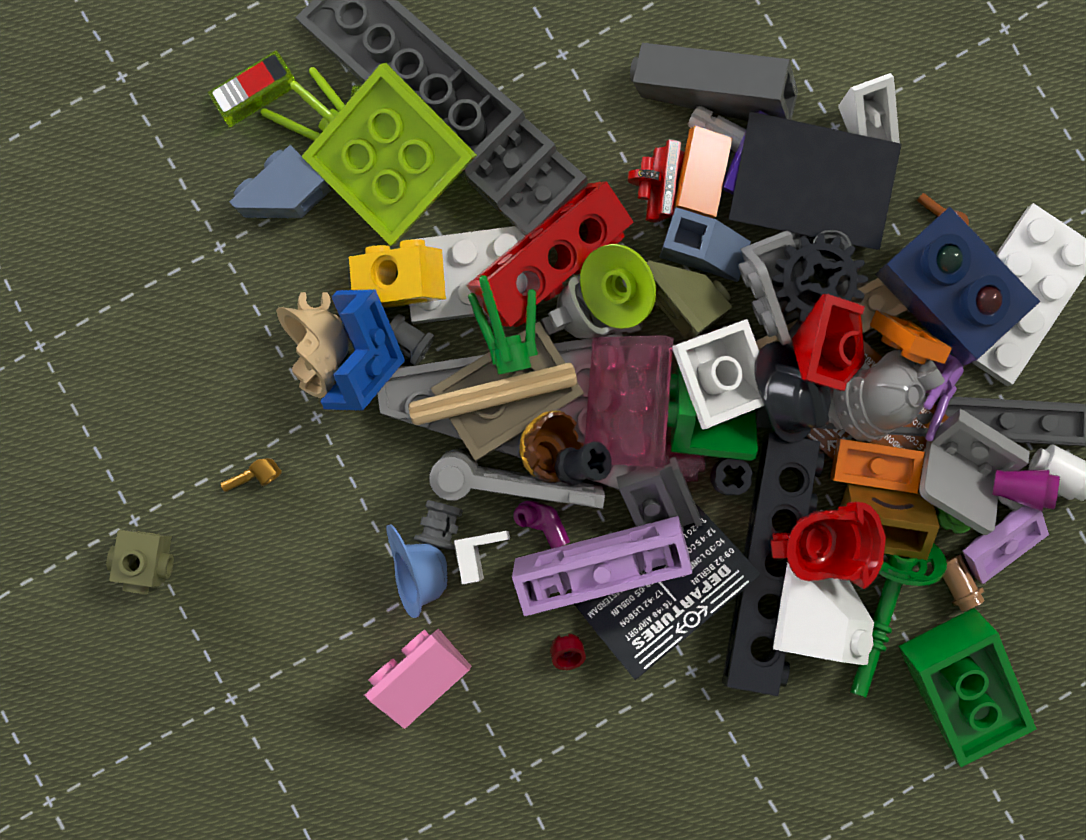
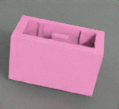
[365,629,472,729]

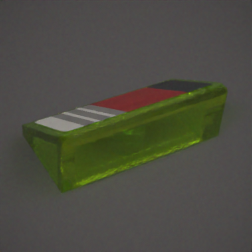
[207,50,297,127]

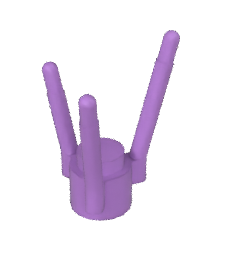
[923,354,964,442]

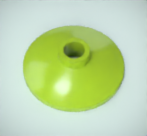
[580,244,656,329]

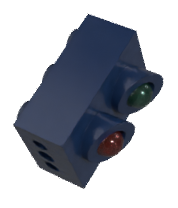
[875,207,1041,366]

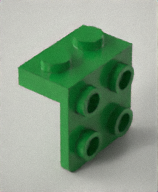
[665,363,758,460]

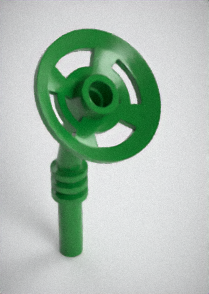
[850,543,947,698]

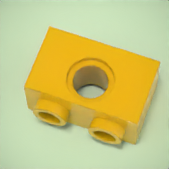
[349,239,446,308]

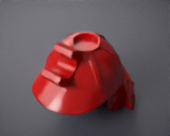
[771,501,886,589]

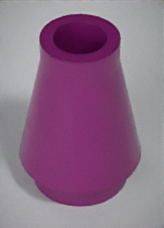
[992,470,1060,512]

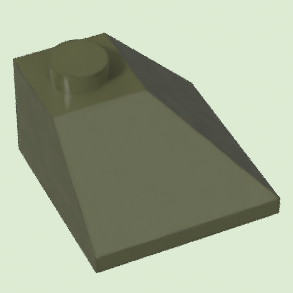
[647,260,732,341]

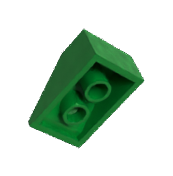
[898,608,1037,767]

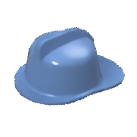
[386,524,447,618]

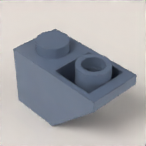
[229,145,331,218]
[659,207,751,282]

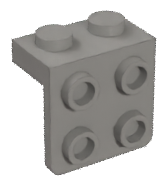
[738,230,813,345]
[919,408,1030,535]

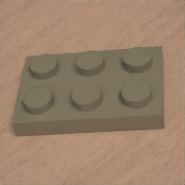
[430,322,584,461]

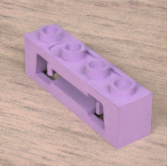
[512,516,693,616]

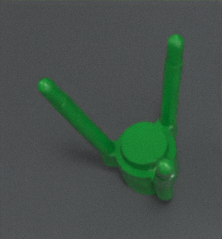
[468,275,538,375]

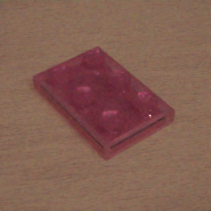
[585,335,673,468]

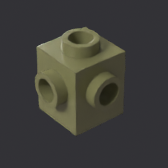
[106,530,174,594]

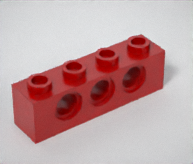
[466,181,634,327]

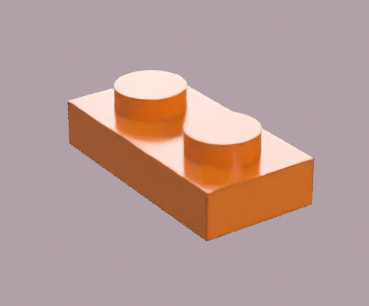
[870,310,952,365]
[830,438,925,494]

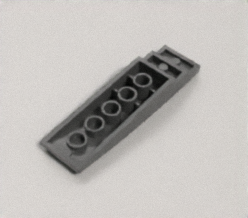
[295,0,588,236]

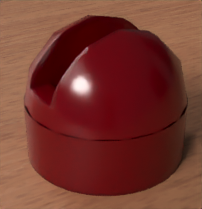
[550,633,586,670]

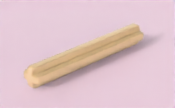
[408,363,577,425]

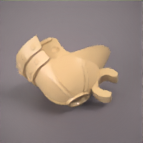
[276,292,350,398]

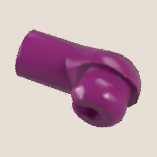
[513,500,570,549]

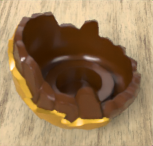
[519,411,584,483]

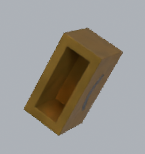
[841,483,940,560]

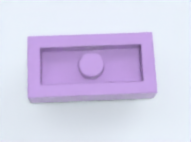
[963,505,1049,585]

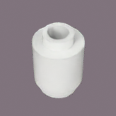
[1028,444,1086,501]

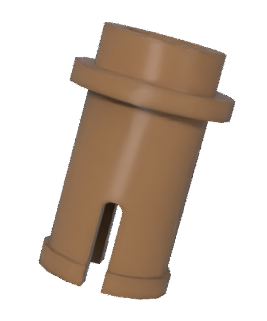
[943,554,985,612]

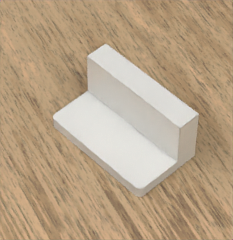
[454,531,510,584]

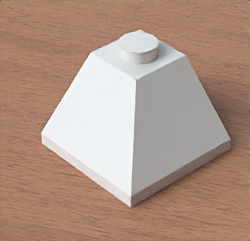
[672,319,764,429]
[773,563,874,665]

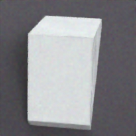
[838,73,900,143]

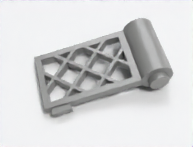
[429,449,605,509]

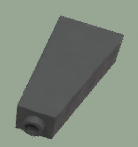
[630,43,798,121]

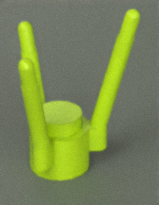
[261,67,345,141]

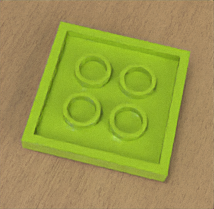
[301,63,477,246]

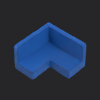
[320,289,405,410]

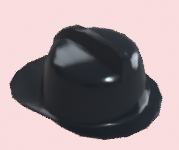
[754,341,831,443]

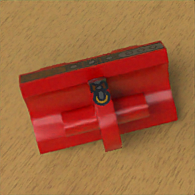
[627,140,685,223]

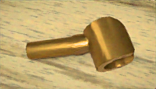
[221,458,282,492]

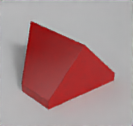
[792,294,865,391]

